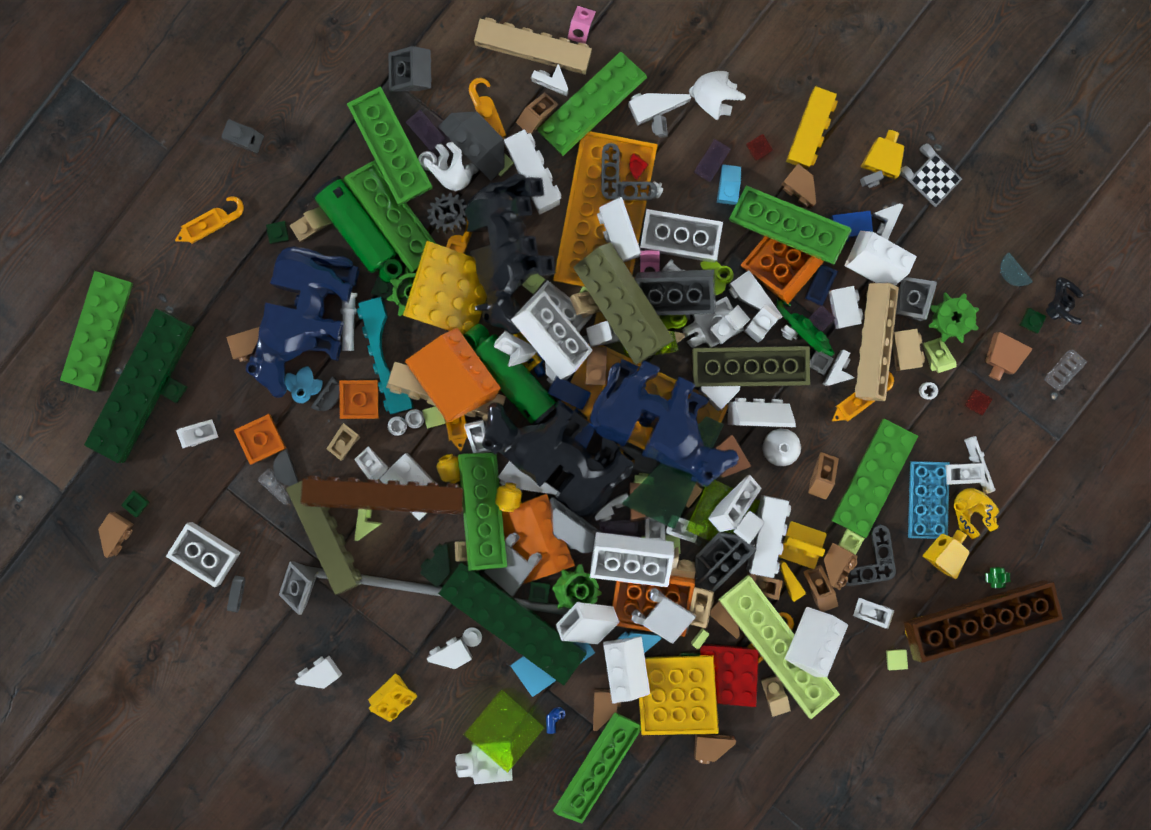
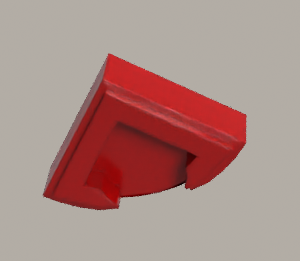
[629,153,649,181]

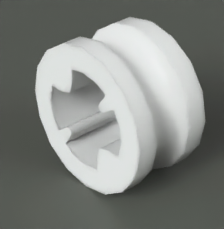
[919,382,938,399]

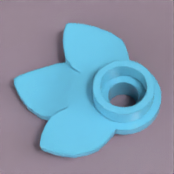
[285,366,323,403]

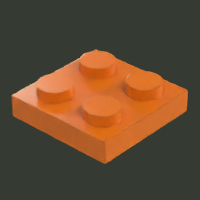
[339,380,379,419]
[234,414,286,465]

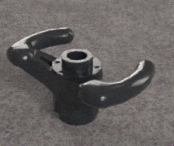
[1046,277,1083,325]

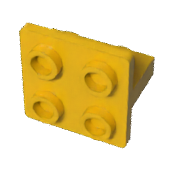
[778,521,827,569]
[368,673,417,722]

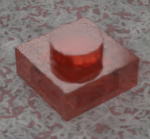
[746,134,773,161]
[964,389,992,416]

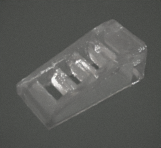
[1044,350,1087,392]
[258,468,292,505]

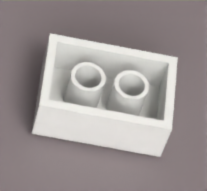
[166,522,241,587]

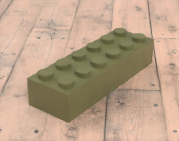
[573,242,674,365]
[691,346,810,387]
[286,481,362,595]

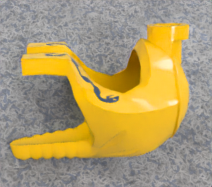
[954,488,999,539]

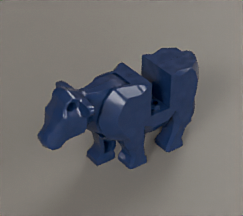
[246,246,360,398]
[590,359,739,487]

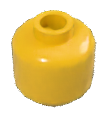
[436,454,460,484]
[495,482,522,512]

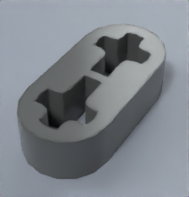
[227,575,245,613]

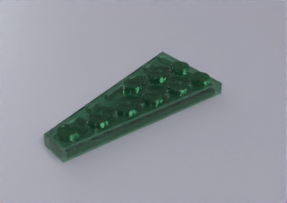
[622,416,724,529]

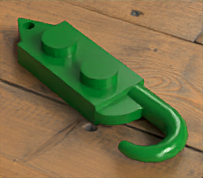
[776,299,835,357]

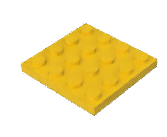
[403,241,487,335]
[639,655,719,735]

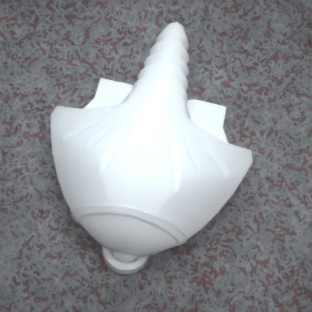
[689,71,746,120]
[424,142,479,191]

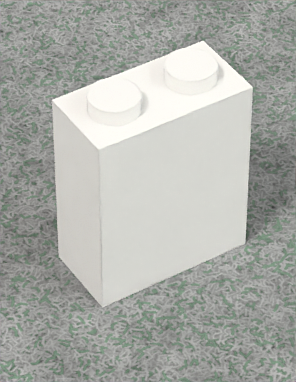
[556,602,619,644]

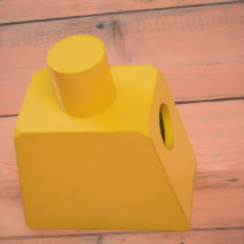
[861,130,904,179]
[922,530,969,579]

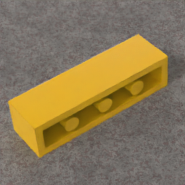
[786,86,838,169]

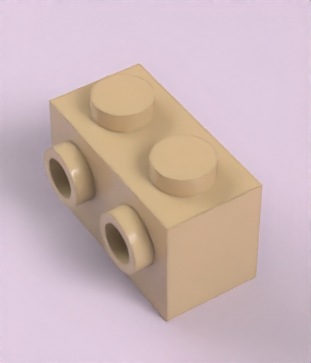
[892,329,925,371]

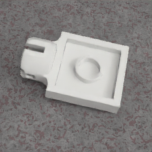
[683,296,744,348]
[455,741,513,784]

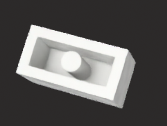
[828,286,863,329]

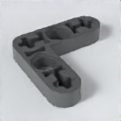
[601,143,658,201]
[846,525,896,586]

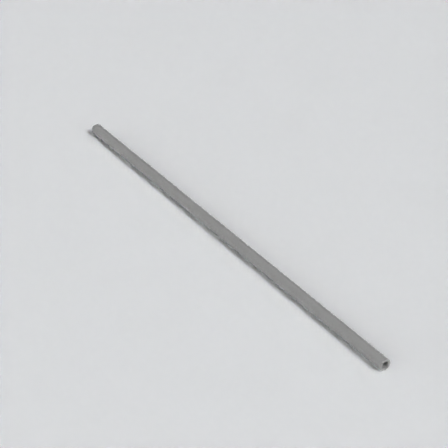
[308,566,689,634]

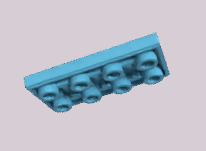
[908,461,950,539]
[510,642,595,697]

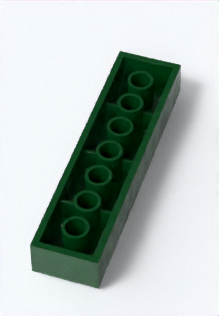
[84,308,196,463]
[438,561,587,686]

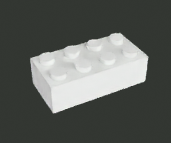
[504,129,561,215]
[639,209,723,263]
[511,290,592,379]
[746,495,791,578]
[590,532,674,587]

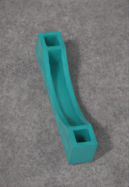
[357,297,414,414]

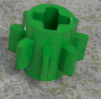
[985,567,1010,588]

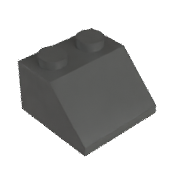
[388,46,432,92]

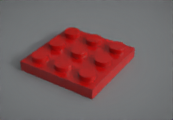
[700,644,759,707]

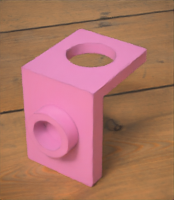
[567,6,596,44]
[640,250,660,272]

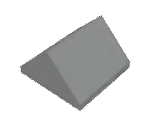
[896,277,937,321]
[279,561,319,615]

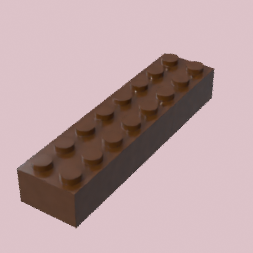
[301,476,463,515]
[903,580,1063,663]

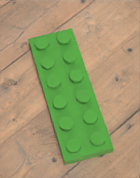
[537,52,647,156]
[347,86,433,206]
[343,160,436,273]
[729,185,852,265]
[60,271,133,392]
[831,419,918,538]
[458,453,507,571]
[553,712,641,823]

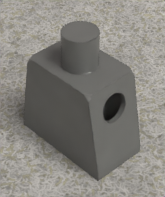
[221,119,264,154]

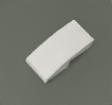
[595,492,630,522]

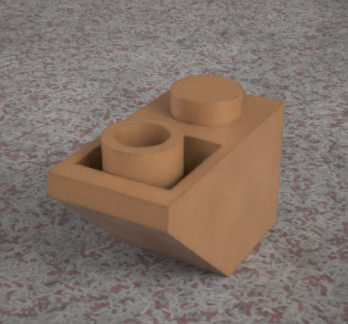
[781,164,816,208]
[98,512,134,558]
[824,543,858,590]

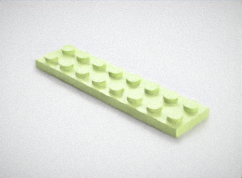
[718,575,840,719]

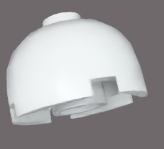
[762,428,801,467]

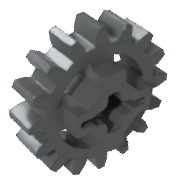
[427,193,467,235]

